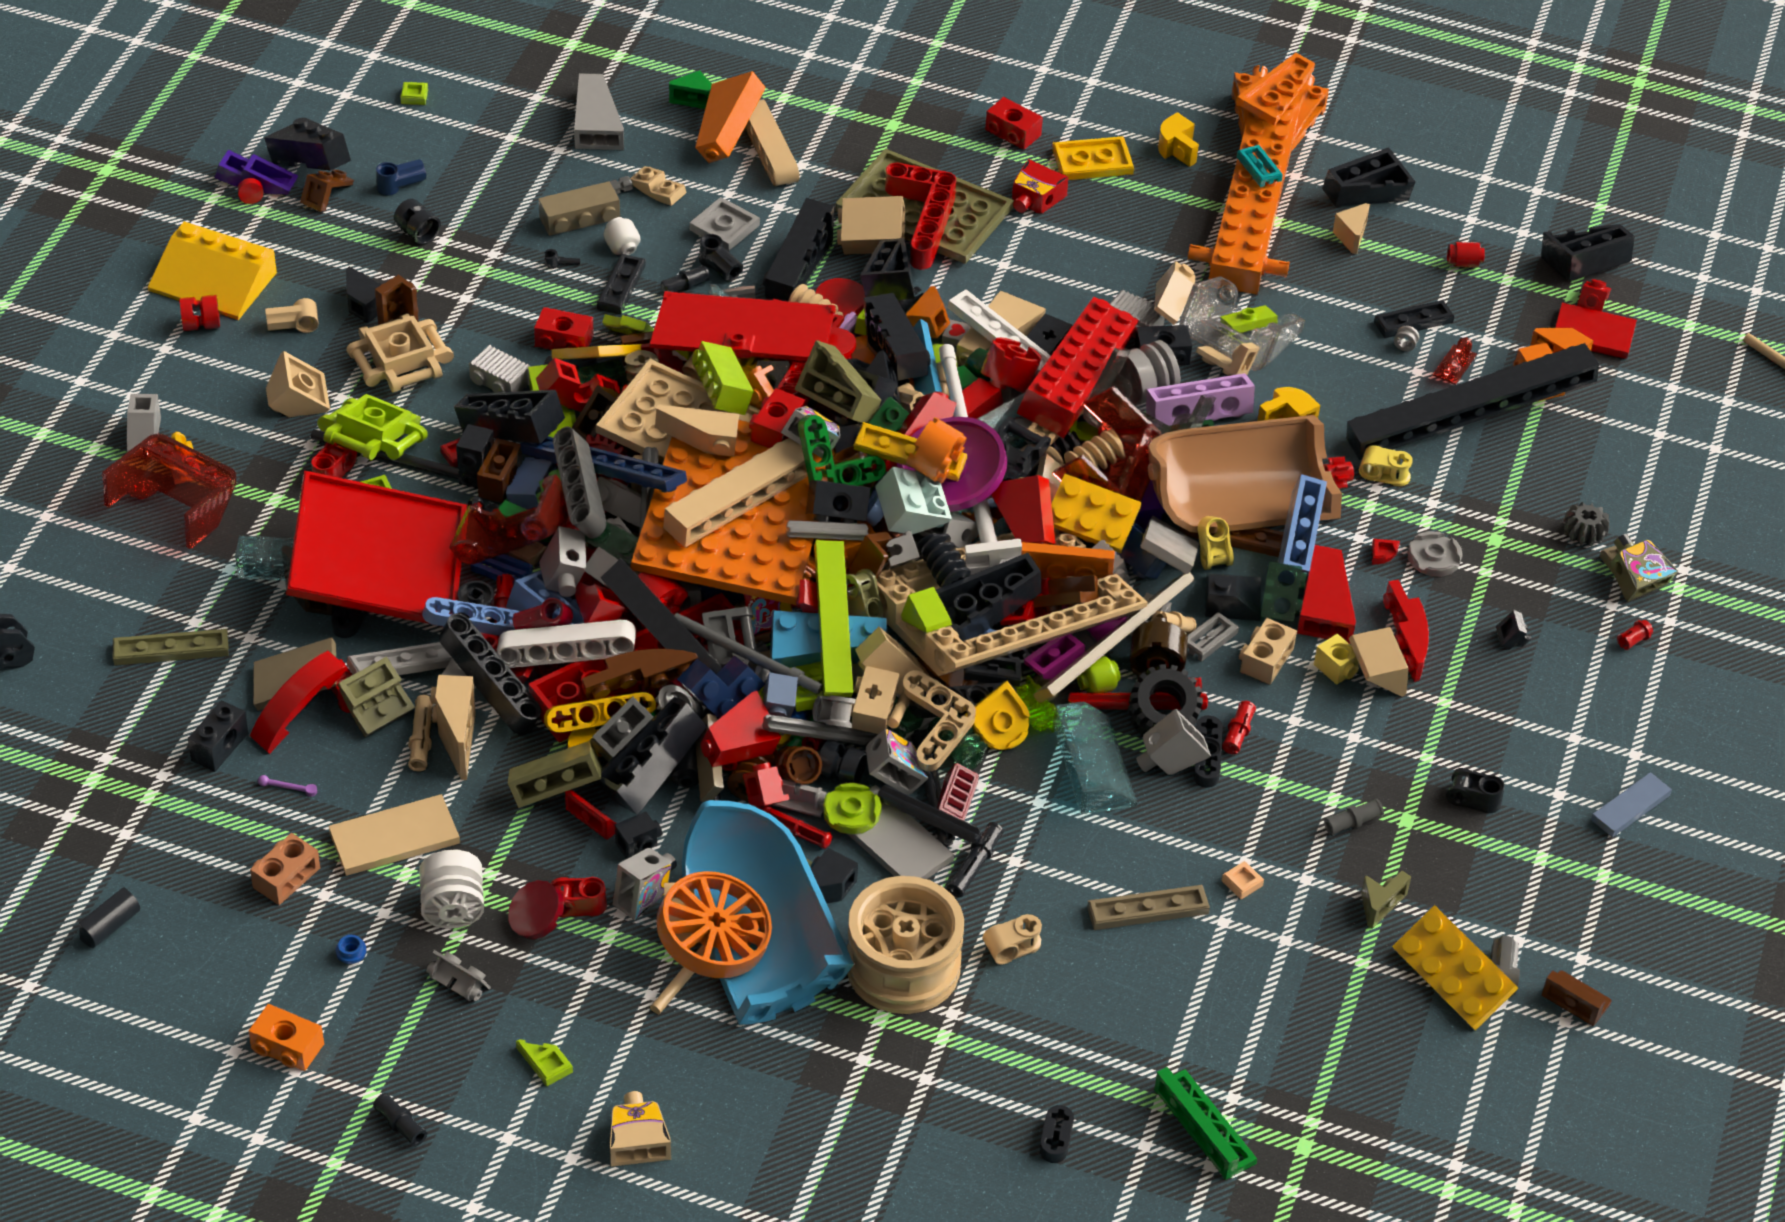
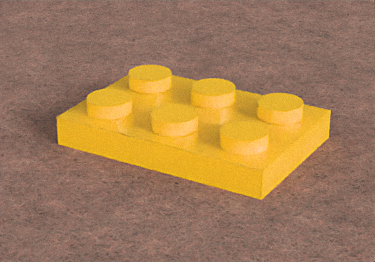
[1051,474,1141,553]

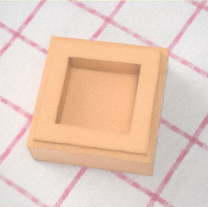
[1222,861,1264,899]

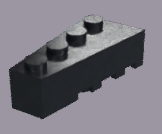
[763,198,834,302]
[936,553,1042,643]
[596,696,707,815]

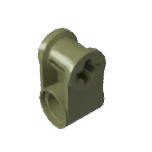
[846,568,884,618]

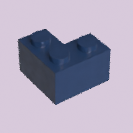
[677,656,765,720]

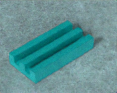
[1237,145,1283,187]

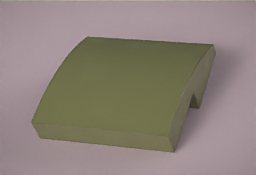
[338,656,415,738]

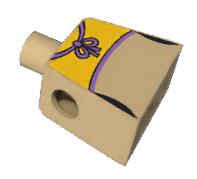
[610,1091,671,1167]

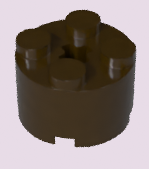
[1130,617,1188,678]

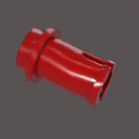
[1617,620,1653,650]

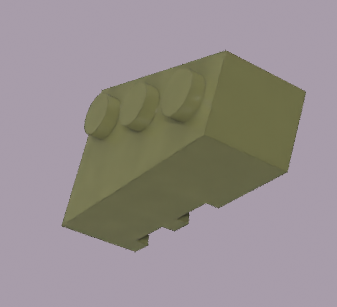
[795,340,882,423]

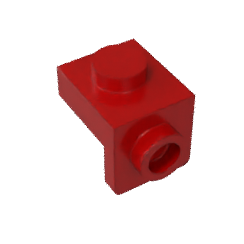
[1577,279,1611,312]

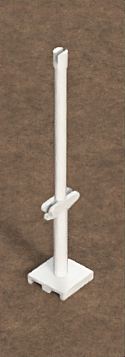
[939,344,1022,576]

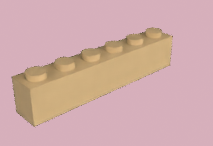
[663,438,813,547]

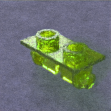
[1013,675,1058,733]

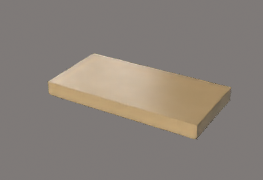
[329,794,460,876]

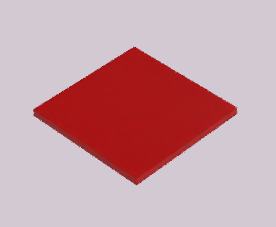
[286,471,467,627]

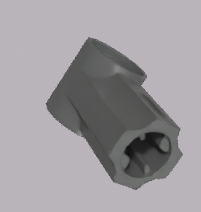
[1491,935,1520,995]

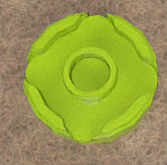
[823,783,881,835]

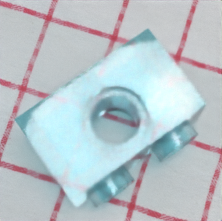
[235,535,294,580]

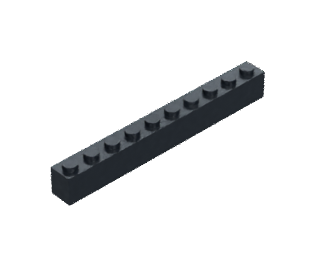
[1346,343,1599,460]

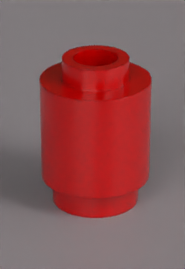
[1447,242,1485,268]

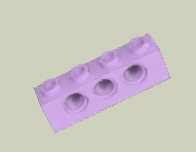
[1146,373,1255,429]

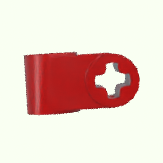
[311,443,357,478]
[551,877,607,918]

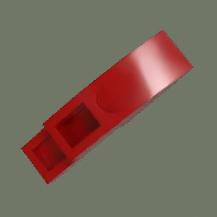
[1383,579,1429,682]

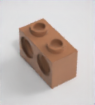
[250,833,320,905]

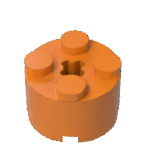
[906,417,967,484]

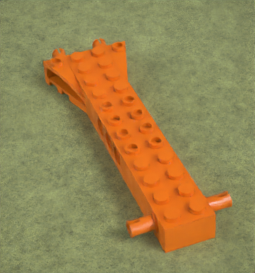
[1187,65,1329,295]

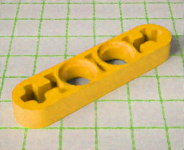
[544,692,656,732]

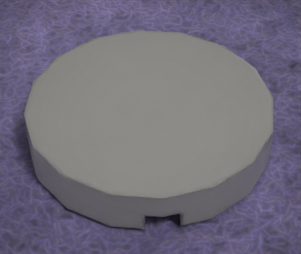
[1407,531,1462,577]

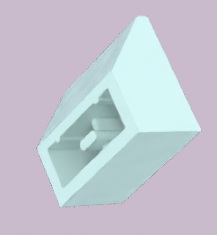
[876,467,952,535]

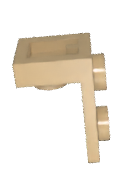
[1196,343,1260,376]

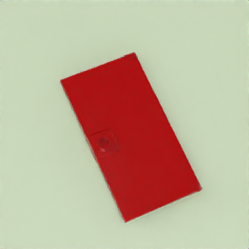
[650,291,836,361]

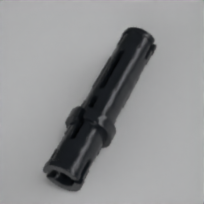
[947,822,1004,898]

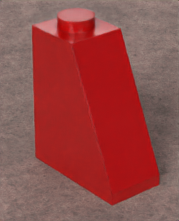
[952,378,1003,424]
[991,475,1055,545]
[700,691,781,767]

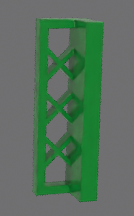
[1154,1067,1257,1180]

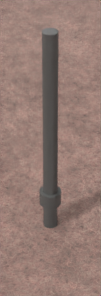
[675,613,823,694]

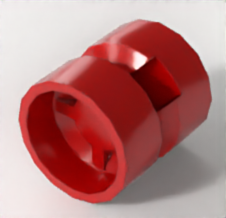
[180,295,220,331]

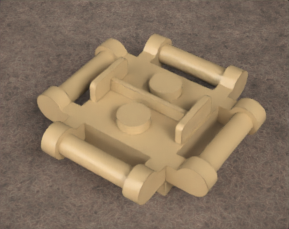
[347,313,454,392]

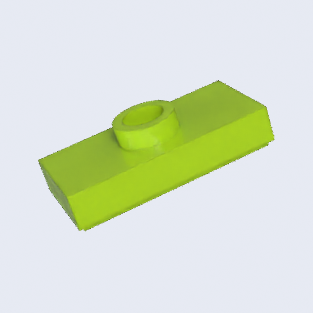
[1220,305,1278,335]

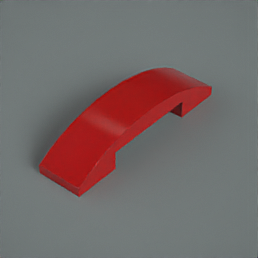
[250,650,348,754]

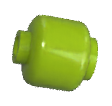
[1077,656,1121,693]

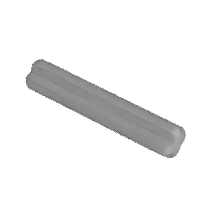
[786,520,868,541]

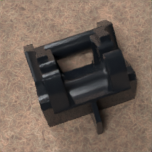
[998,416,1051,482]

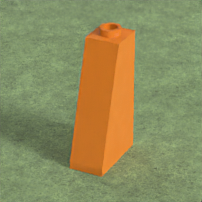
[695,71,765,163]

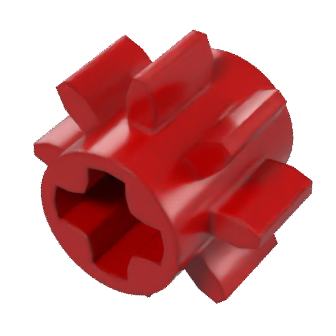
[1323,457,1354,488]

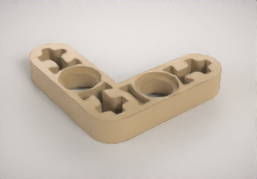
[903,670,976,771]

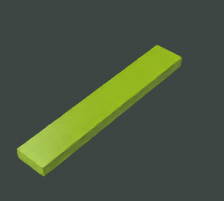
[814,540,853,697]

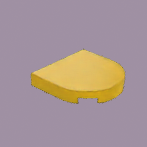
[963,681,1030,750]

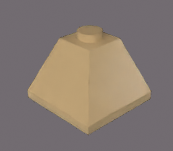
[266,351,330,417]

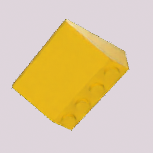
[148,221,277,320]

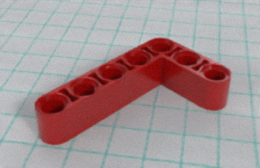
[885,163,956,270]

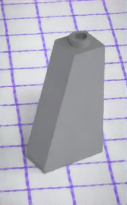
[574,74,624,150]

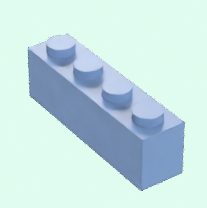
[1274,474,1327,587]

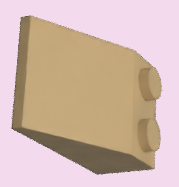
[431,675,476,780]

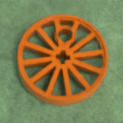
[657,871,772,978]

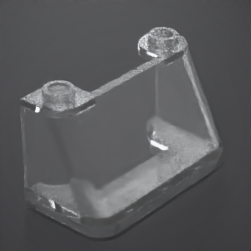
[1179,276,1306,371]

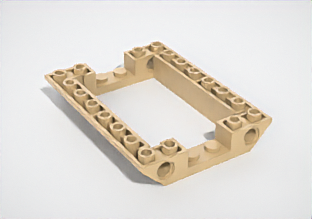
[877,528,1148,676]

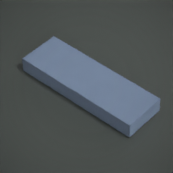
[1591,772,1672,838]

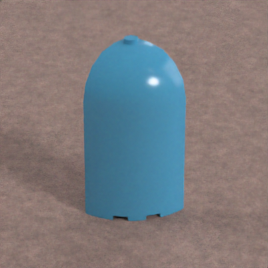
[682,800,854,1025]

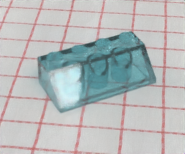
[1054,702,1137,814]

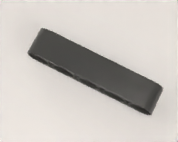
[553,426,606,539]

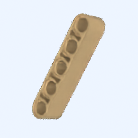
[745,99,799,186]

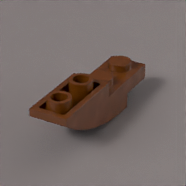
[582,649,698,701]

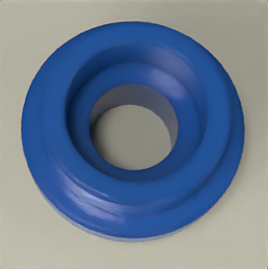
[336,935,367,964]

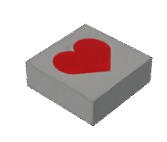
[942,320,971,346]

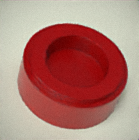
[237,178,264,204]

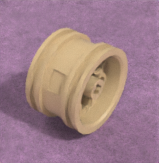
[847,876,964,1014]

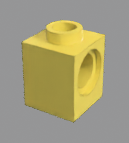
[1314,634,1359,685]

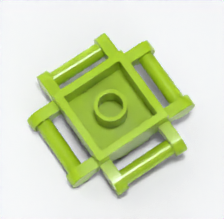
[317,394,428,460]

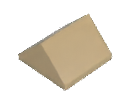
[1349,627,1408,697]

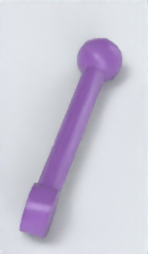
[258,775,317,797]

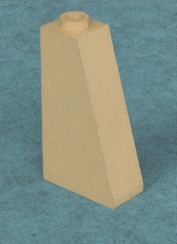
[956,291,1046,366]

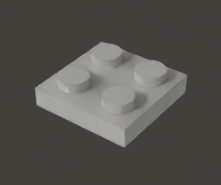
[690,197,760,251]

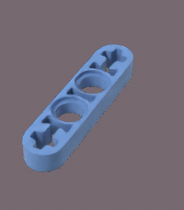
[422,597,520,636]

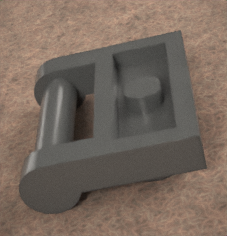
[702,607,760,667]

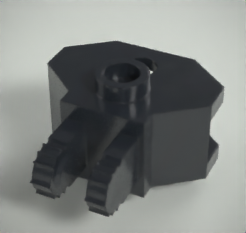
[0,614,35,669]

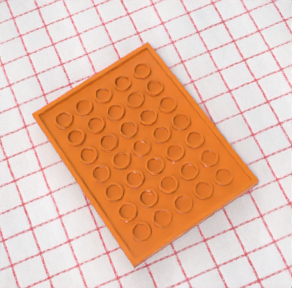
[631,420,835,605]

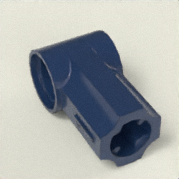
[376,159,426,196]

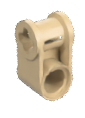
[982,914,1042,965]

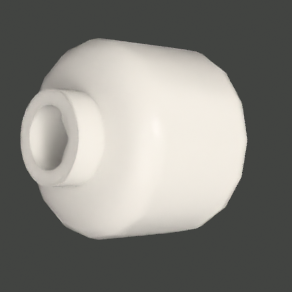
[603,217,641,255]

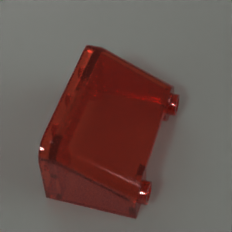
[449,474,573,564]

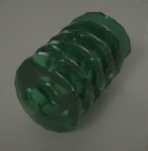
[927,713,987,770]

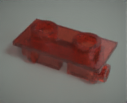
[1432,337,1477,385]

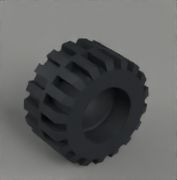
[1128,664,1203,735]

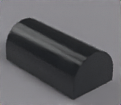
[79,887,140,948]

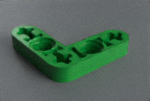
[798,415,886,486]

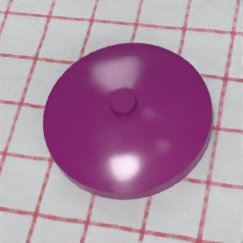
[897,417,1007,512]

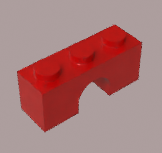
[536,358,621,412]

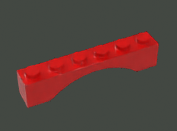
[562,515,626,623]

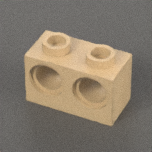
[1239,618,1297,685]

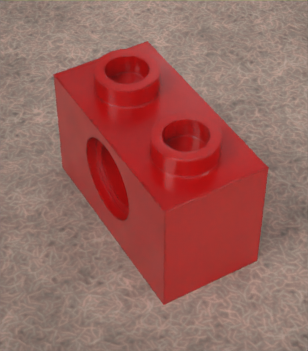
[985,97,1043,150]
[534,307,594,349]
[749,388,805,448]

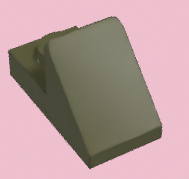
[1361,871,1411,929]

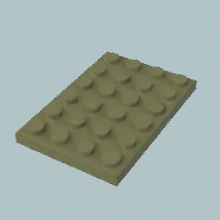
[835,149,1014,264]

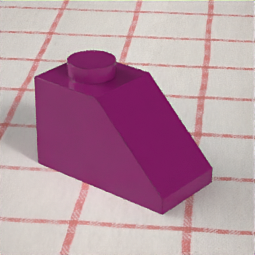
[1024,634,1085,680]

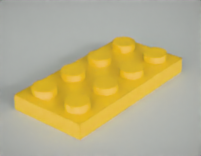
[1392,905,1519,1030]

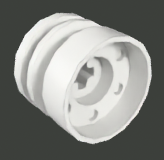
[419,850,484,929]

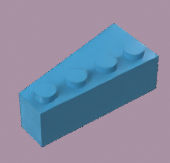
[770,610,887,673]

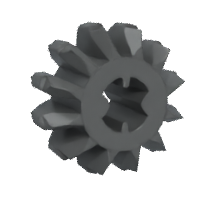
[1563,502,1610,547]

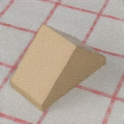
[1333,203,1370,254]

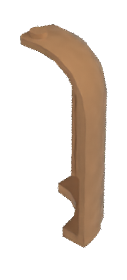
[1148,415,1342,533]

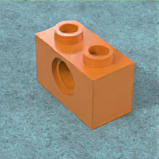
[248,1004,324,1071]

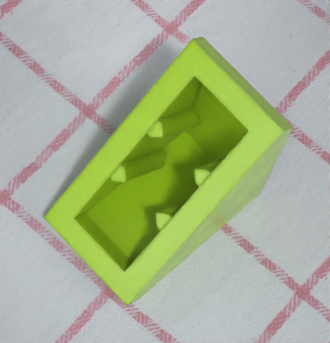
[901,587,952,633]

